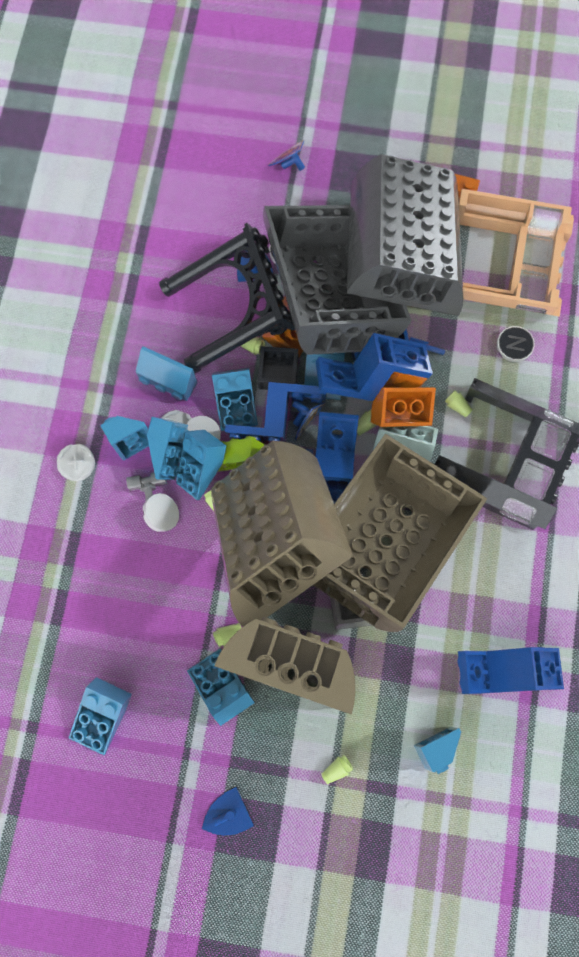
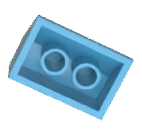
[136,346,198,401]
[100,416,149,461]
[414,727,461,774]

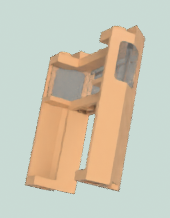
[459,189,574,317]

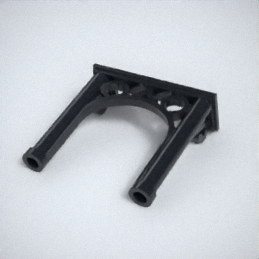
[159,223,295,374]

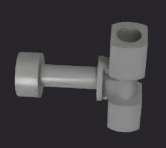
[126,473,167,513]

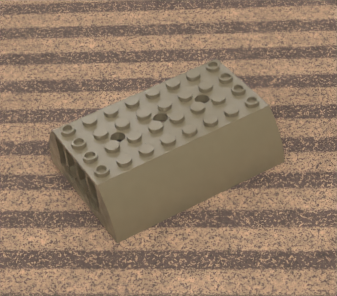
[313,433,487,632]
[211,441,353,627]
[214,617,356,715]

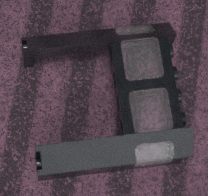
[434,378,579,530]

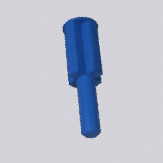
[409,337,445,355]

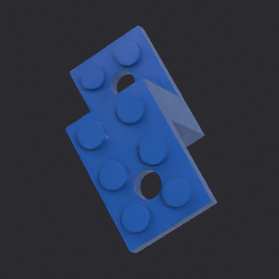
[315,333,433,401]
[225,382,327,443]
[315,412,359,504]
[457,647,564,694]

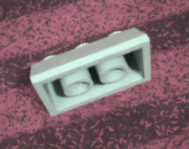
[373,426,438,462]

